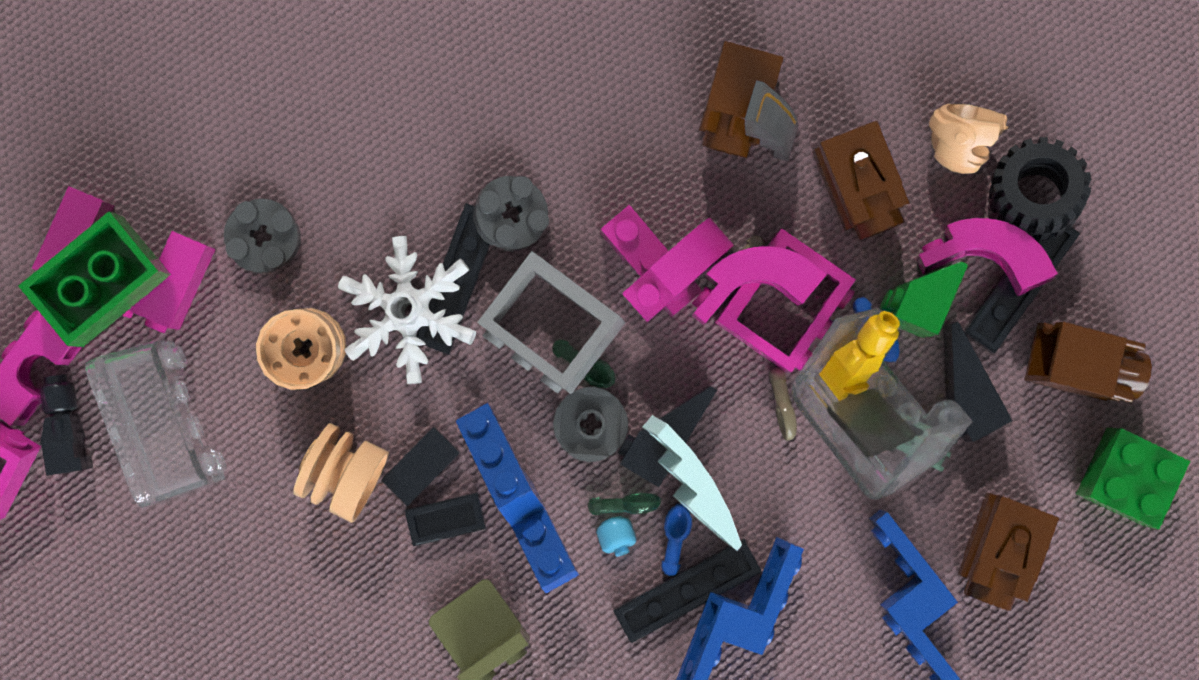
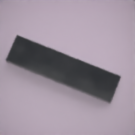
[416,203,490,355]
[963,227,1080,354]
[613,538,762,643]

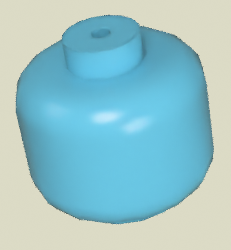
[596,516,636,557]

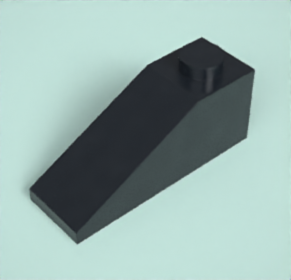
[943,321,1013,442]
[617,386,717,487]

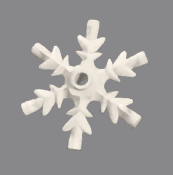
[338,236,476,384]

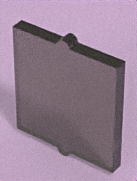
[826,388,916,458]

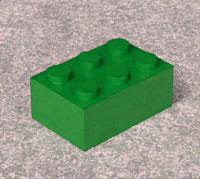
[18,211,171,347]

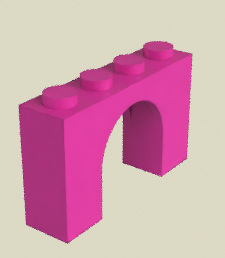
[32,186,215,333]

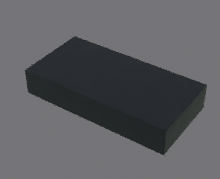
[381,427,461,506]
[404,492,487,547]

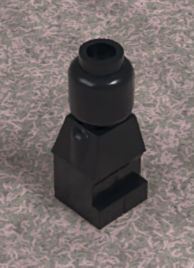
[39,374,93,476]

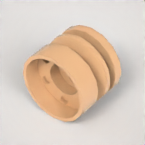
[256,308,346,390]
[294,423,389,523]

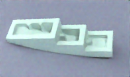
[642,415,742,551]

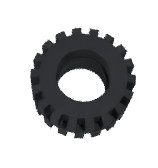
[989,137,1092,241]

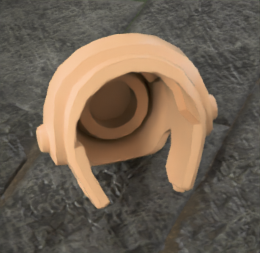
[929,104,1009,174]

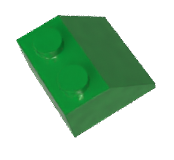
[880,261,968,338]

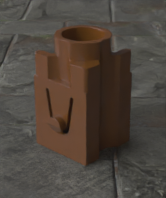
[699,41,784,158]
[812,120,910,241]
[1024,322,1152,403]
[958,492,1060,611]

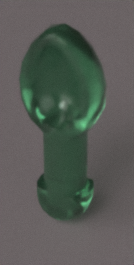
[552,339,616,388]
[587,493,661,515]

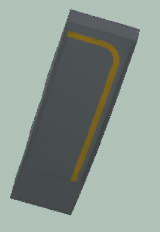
[745,80,799,161]

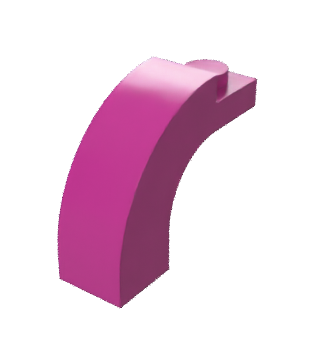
[622,218,735,322]
[917,218,1058,296]
[692,246,827,325]

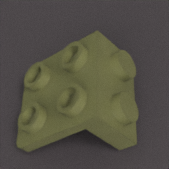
[429,579,530,680]

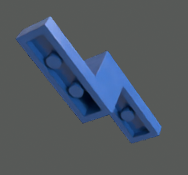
[456,403,579,593]
[869,509,961,680]
[676,537,804,680]

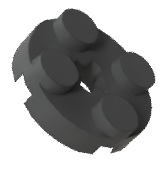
[473,176,549,252]
[224,199,301,274]
[553,387,628,462]

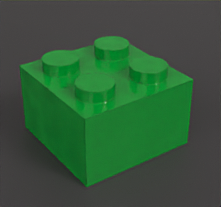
[1076,427,1191,530]

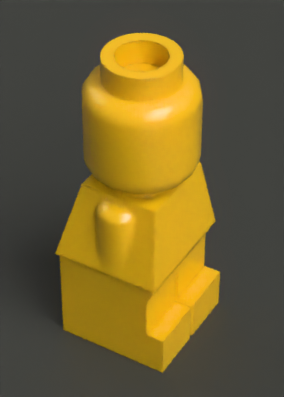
[819,311,900,401]

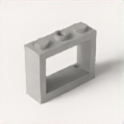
[477,251,625,394]

